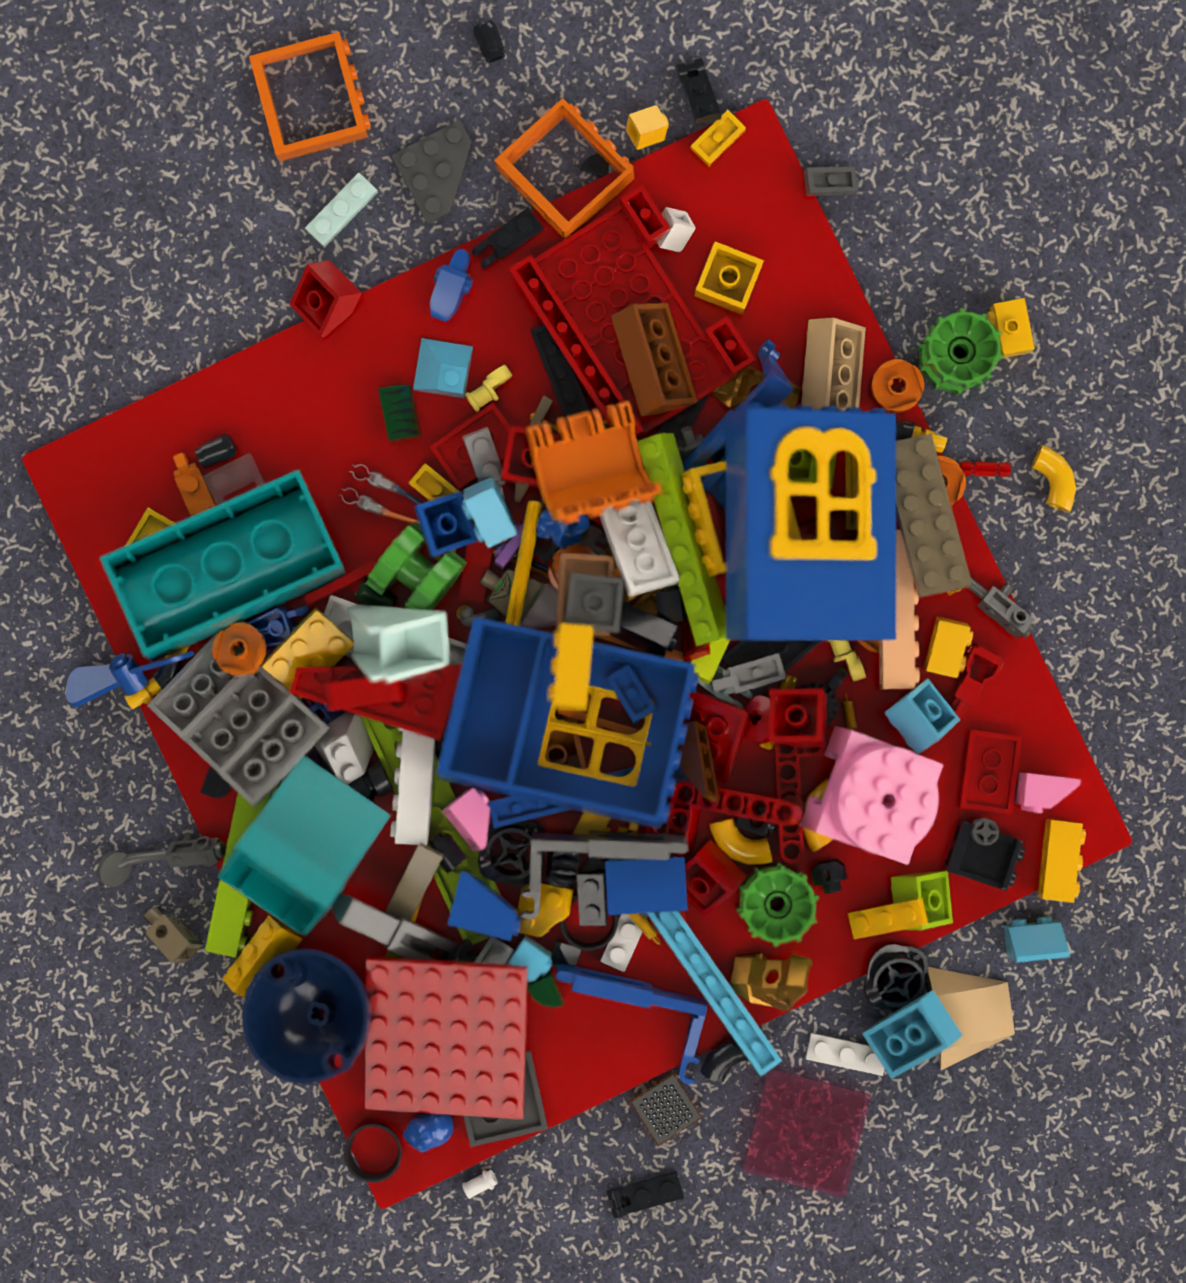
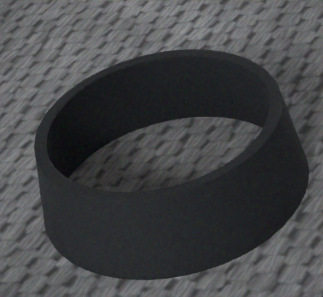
[560,895,618,951]
[344,1123,402,1183]

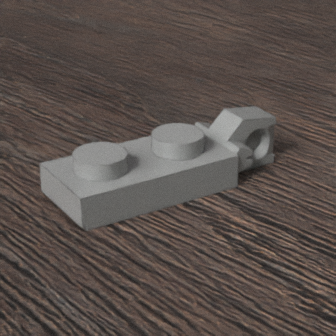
[462,427,506,499]
[711,653,786,694]

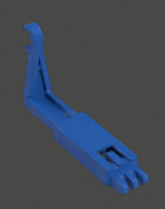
[682,339,793,491]
[556,964,708,1084]

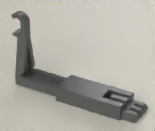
[521,831,688,919]
[330,892,468,961]

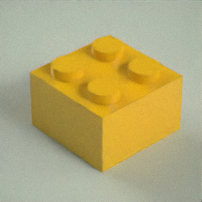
[694,242,764,315]

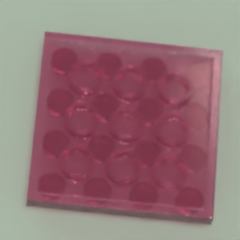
[742,1068,871,1198]

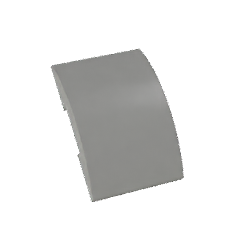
[147,633,329,807]

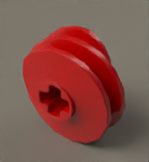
[743,696,770,744]

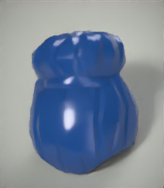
[537,508,589,549]
[403,1113,454,1152]

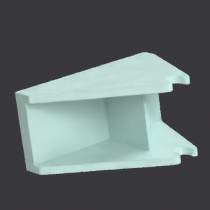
[347,604,450,682]

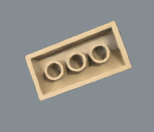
[801,318,866,411]

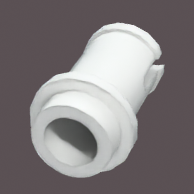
[462,1170,498,1199]

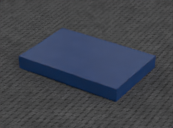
[604,857,688,915]

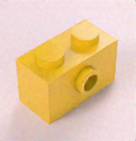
[987,298,1035,358]
[924,617,973,678]

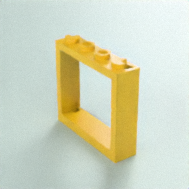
[682,461,802,577]

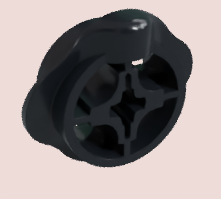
[478,820,546,886]
[863,944,928,1011]

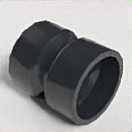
[349,761,394,802]

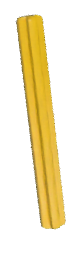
[505,501,542,627]

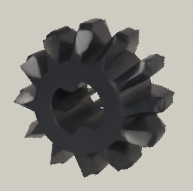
[546,851,579,888]

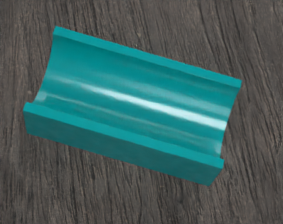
[100,470,346,662]

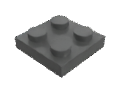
[564,573,624,633]

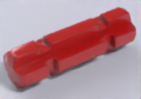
[959,461,1011,477]

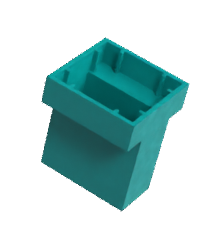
[217,756,391,937]

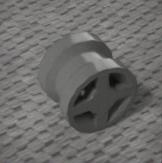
[970,818,999,845]

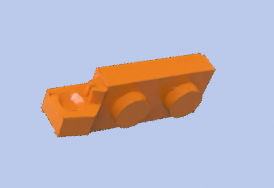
[173,453,216,517]

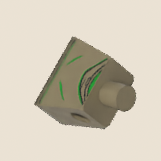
[479,569,546,627]
[144,907,204,963]

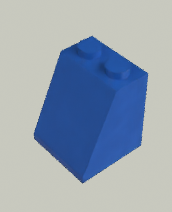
[448,868,522,941]

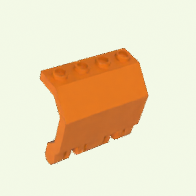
[526,401,662,525]

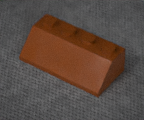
[611,303,698,416]

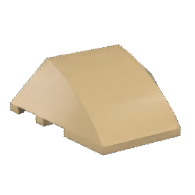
[927,967,1015,1070]

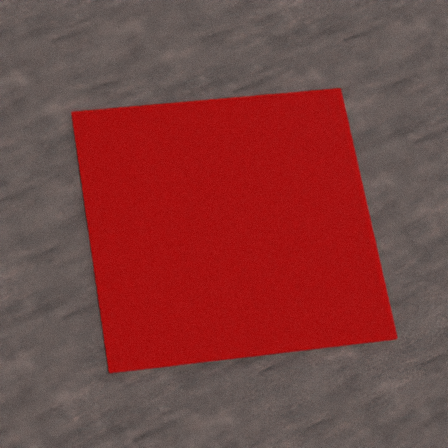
[22,99,1132,1209]

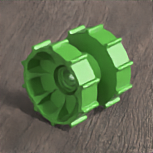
[916,308,1004,396]
[366,521,467,611]
[736,861,819,947]

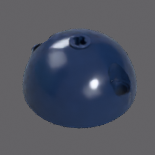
[242,949,371,1084]

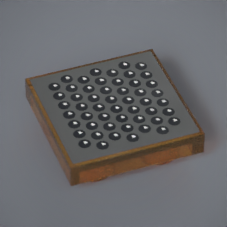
[630,1072,702,1146]

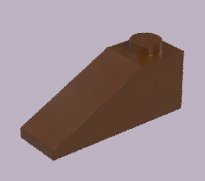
[677,720,720,802]

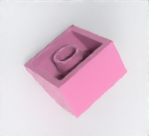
[1014,772,1080,813]
[441,788,490,852]

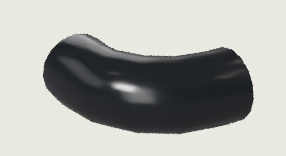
[700,1038,749,1082]

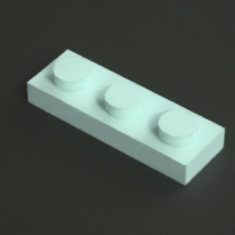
[305,173,378,247]

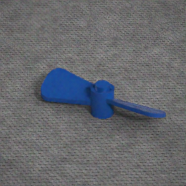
[66,651,195,707]

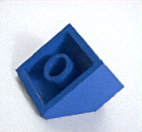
[414,491,478,557]

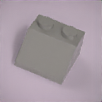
[314,712,374,785]

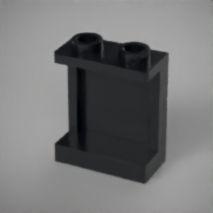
[943,820,1025,891]

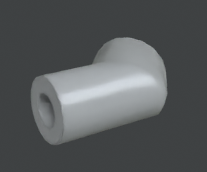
[459,608,500,626]

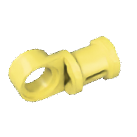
[464,365,513,413]
[826,640,866,682]

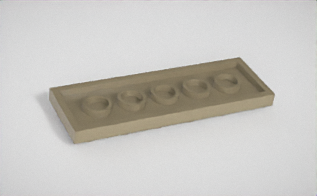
[896,434,972,598]

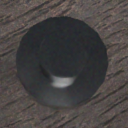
[811,858,848,894]

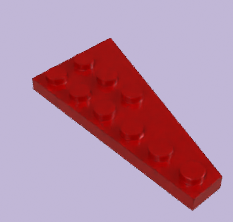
[289,664,463,741]

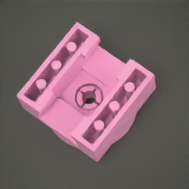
[799,726,943,865]

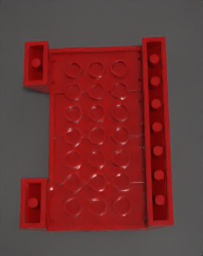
[509,185,756,439]

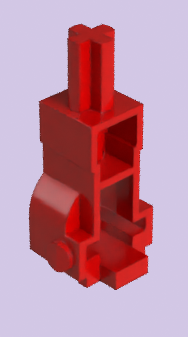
[950,642,1005,724]

